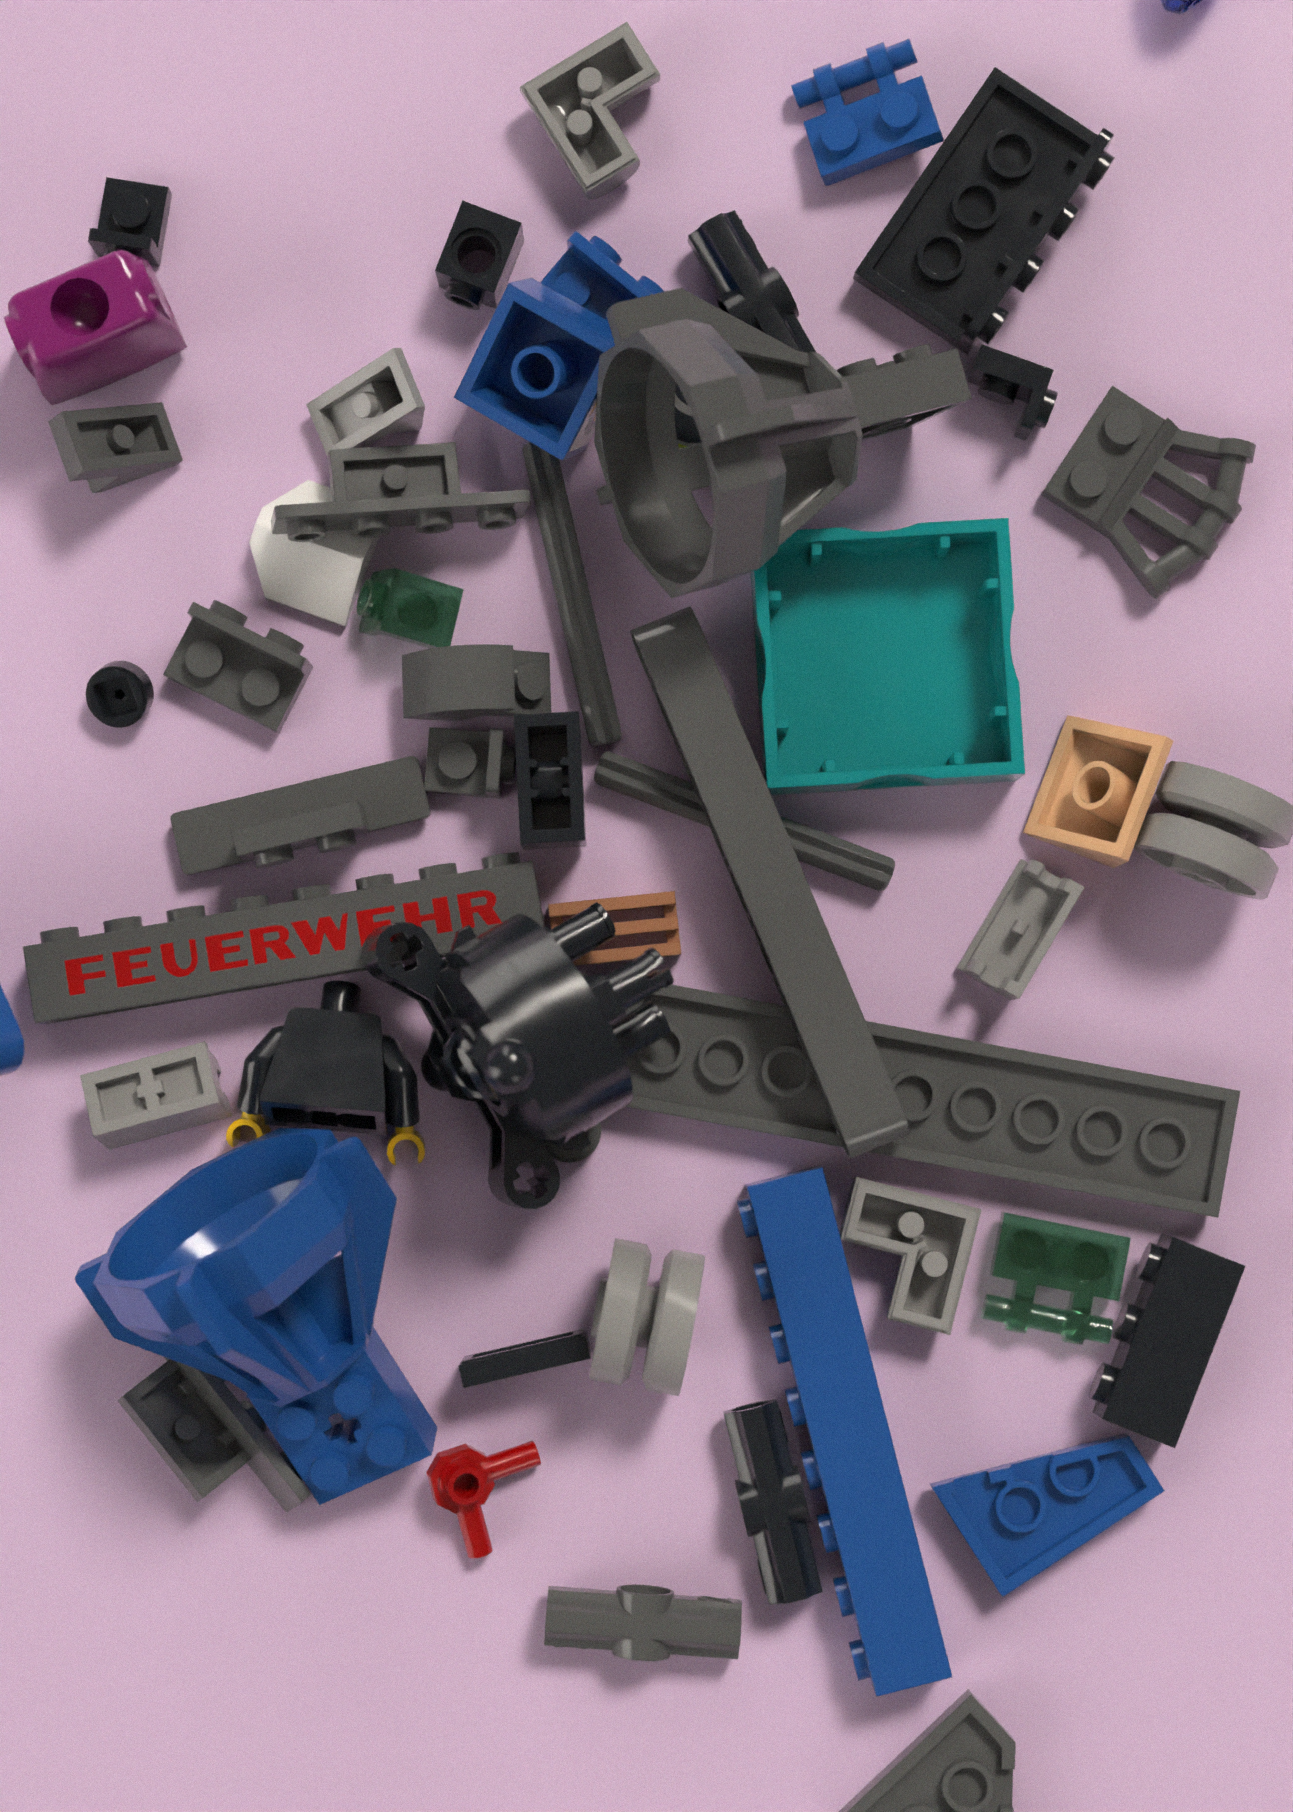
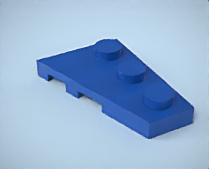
[930,1433,1165,1597]

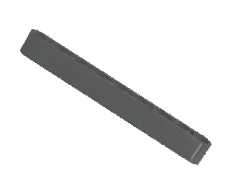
[630,606,910,1159]

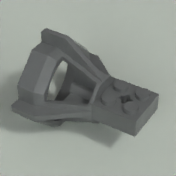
[594,288,972,599]

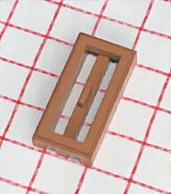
[548,891,681,966]

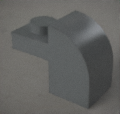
[402,644,551,721]

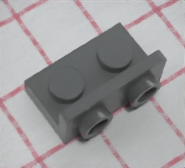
[163,600,313,734]

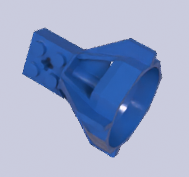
[75,1128,438,1505]

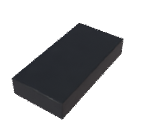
[459,1329,592,1388]

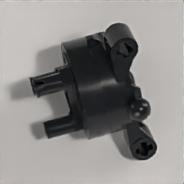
[362,902,673,1209]

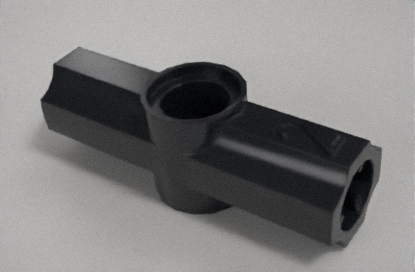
[688,210,817,353]
[723,1399,823,1605]

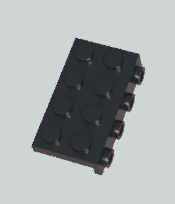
[853,67,1115,355]

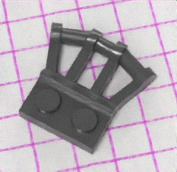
[1041,386,1256,598]

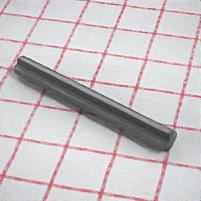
[522,442,622,747]
[594,751,895,891]

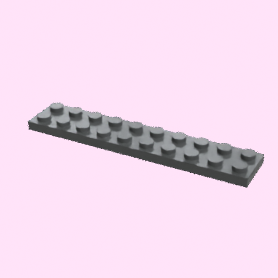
[626,985,1240,1218]

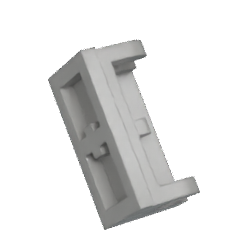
[956,859,1085,1000]
[80,1041,232,1150]

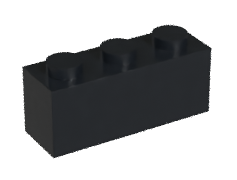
[1089,1234,1245,1448]

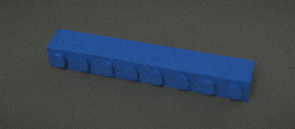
[737,1166,953,1697]

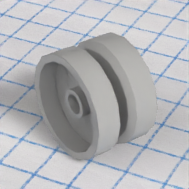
[1134,761,1293,900]
[589,1238,705,1396]

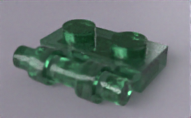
[981,1211,1131,1345]

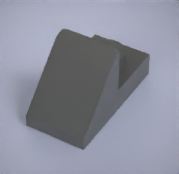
[48,402,183,493]

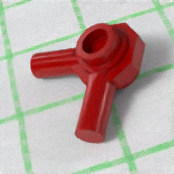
[426,1441,541,1559]

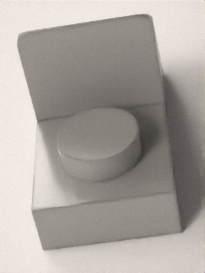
[306,348,425,455]

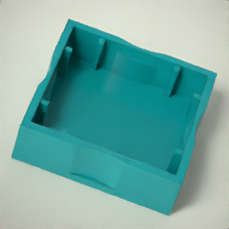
[751,518,1025,795]

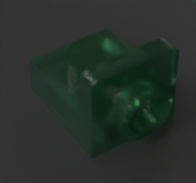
[357,568,464,649]

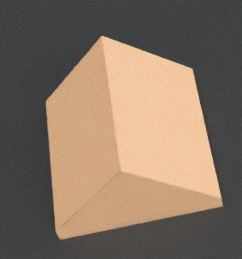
[1023,715,1173,868]

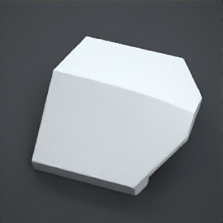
[249,480,380,628]

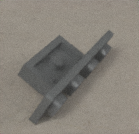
[271,442,531,542]
[170,756,431,875]
[118,1357,311,1512]

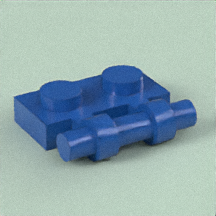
[791,38,944,187]

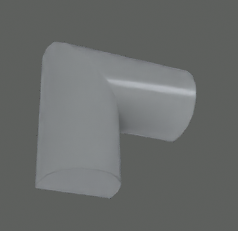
[520,22,660,199]
[840,1176,982,1335]

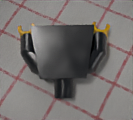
[226,980,425,1166]

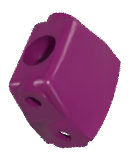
[4,250,187,405]

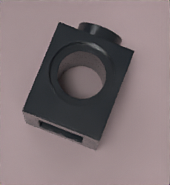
[435,200,524,310]

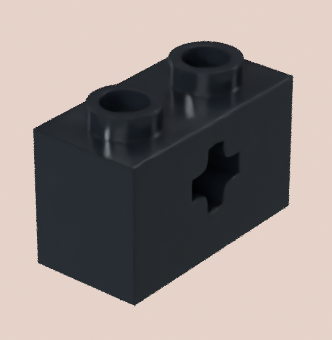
[514,711,587,850]

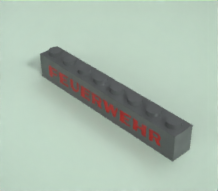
[23,852,545,1024]

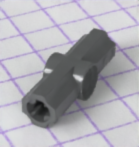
[544,1584,742,1661]

